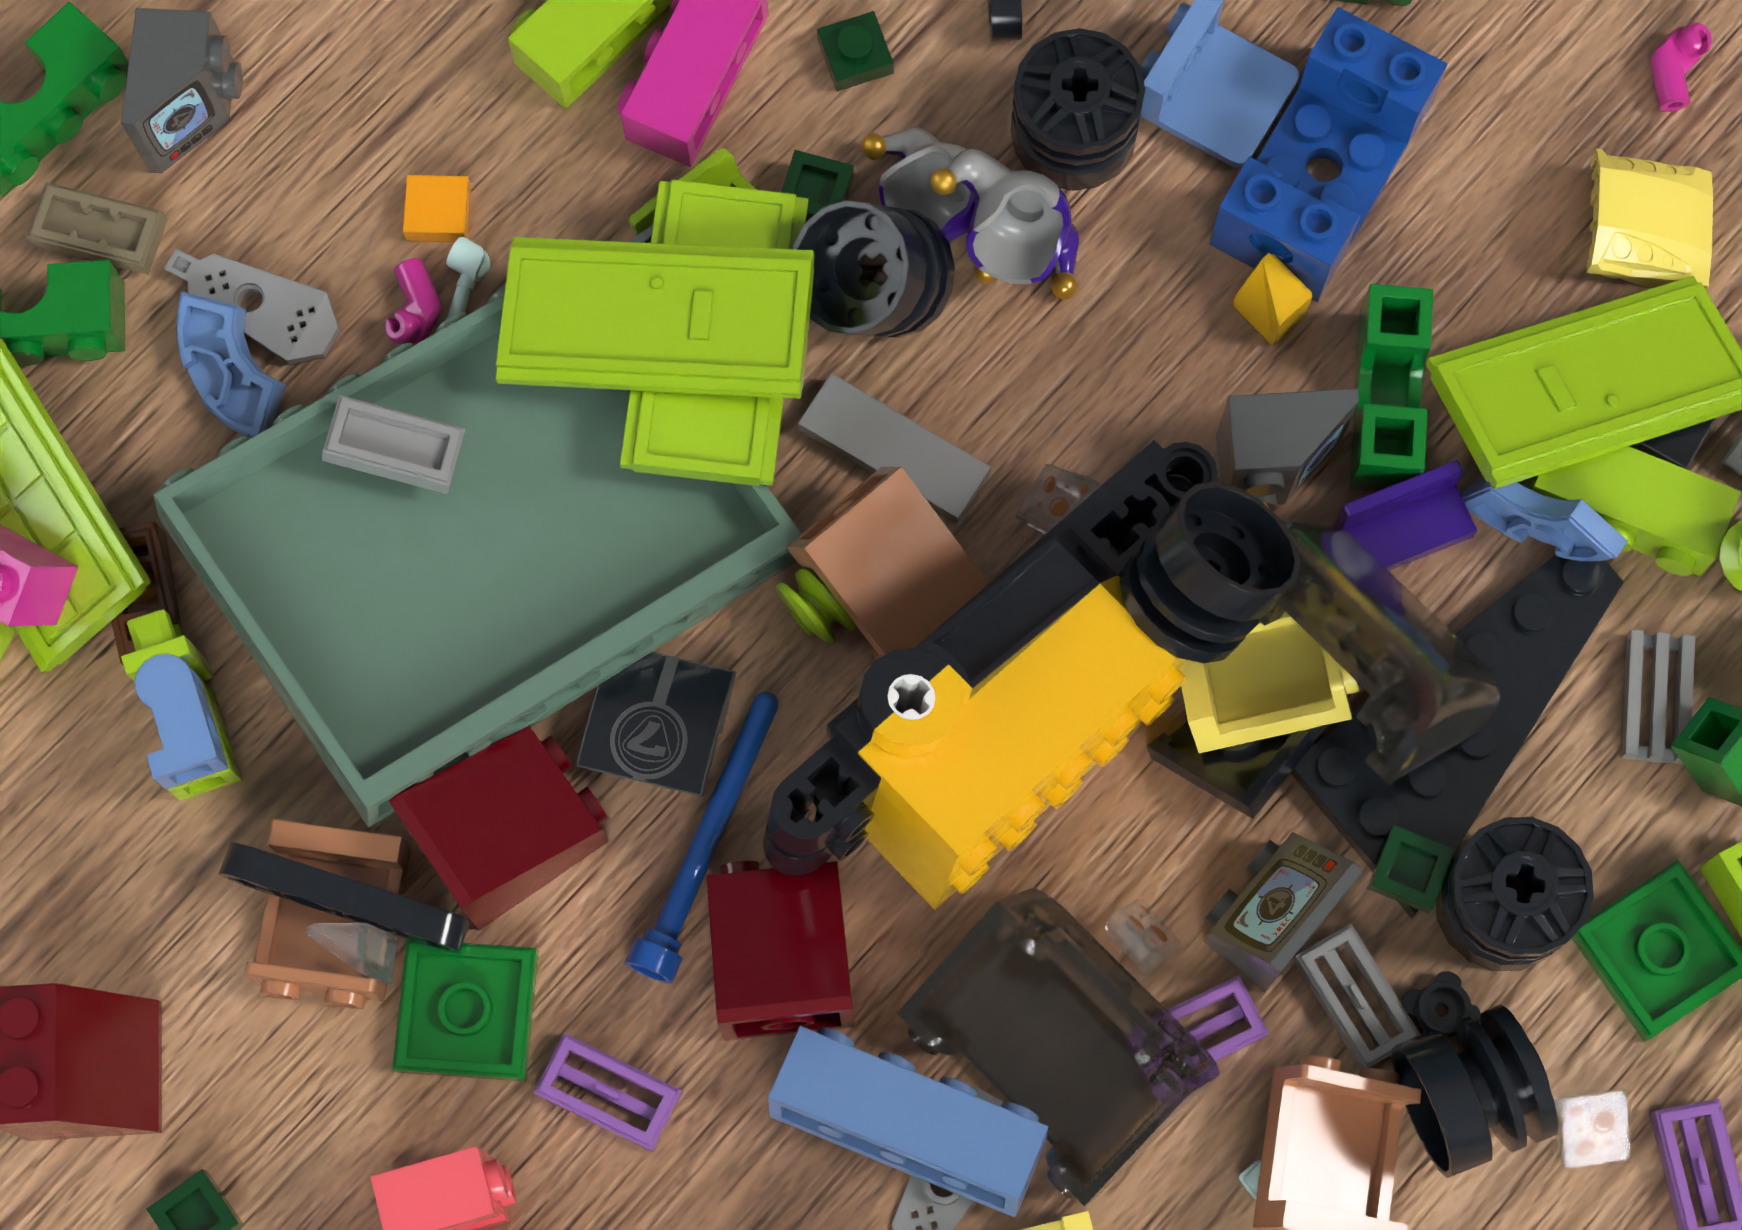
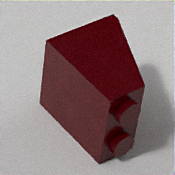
[389,725,609,931]
[706,861,855,1041]
[0,983,162,1141]

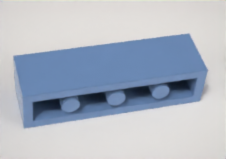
[768,1026,1049,1218]

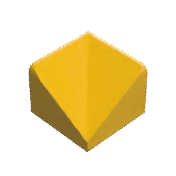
[1232,253,1313,346]

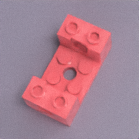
[370,1146,517,1230]

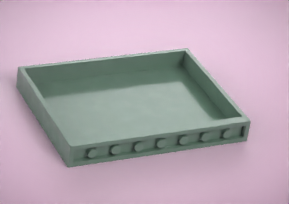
[153,285,801,828]

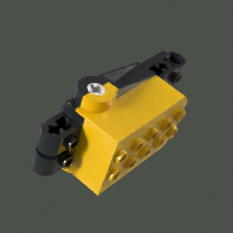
[763,440,1218,910]

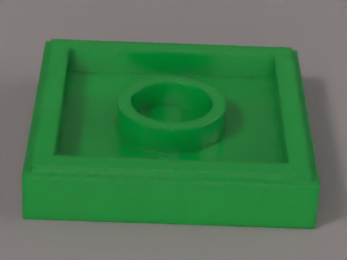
[1571,860,1742,1042]
[392,939,539,1081]

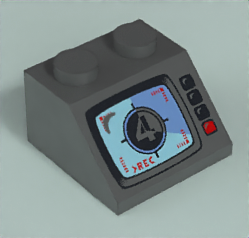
[121,8,243,173]
[1216,388,1359,511]
[1204,832,1364,992]

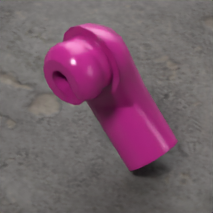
[1650,23,1712,112]
[385,258,442,345]

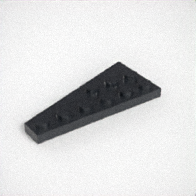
[1290,555,1624,919]

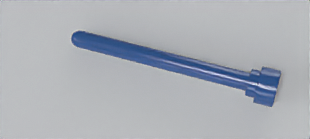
[624,691,778,984]

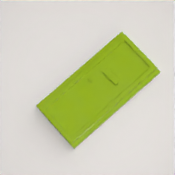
[620,180,808,486]
[496,237,815,399]
[1426,276,1742,490]
[0,339,151,672]

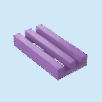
[1121,975,1269,1094]
[534,1033,683,1152]
[1649,1099,1742,1230]

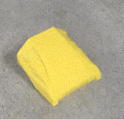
[1586,148,1713,290]

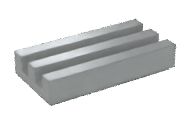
[1621,629,1695,765]
[1293,924,1420,1069]

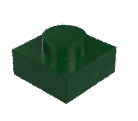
[817,11,894,92]
[781,150,854,222]
[1367,824,1455,914]
[146,1169,244,1230]

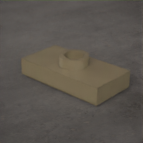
[26,182,168,275]

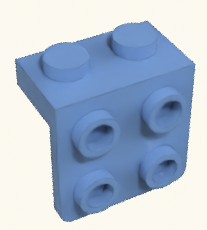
[1140,0,1299,168]

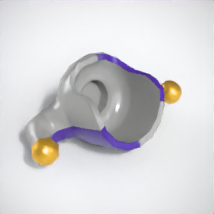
[861,127,998,285]
[930,149,1079,300]

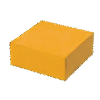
[403,175,471,242]

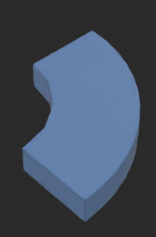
[177,291,286,438]
[1461,478,1628,562]

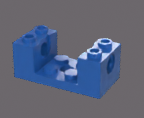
[1210,7,1448,302]

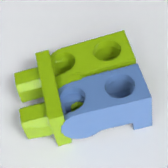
[121,609,242,801]

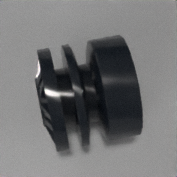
[1010,28,1145,191]
[792,200,955,338]
[1120,482,1301,664]
[1436,817,1594,971]
[1392,1004,1558,1178]

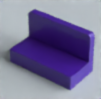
[1332,460,1477,583]

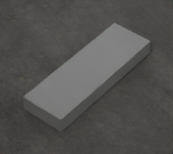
[798,373,991,524]

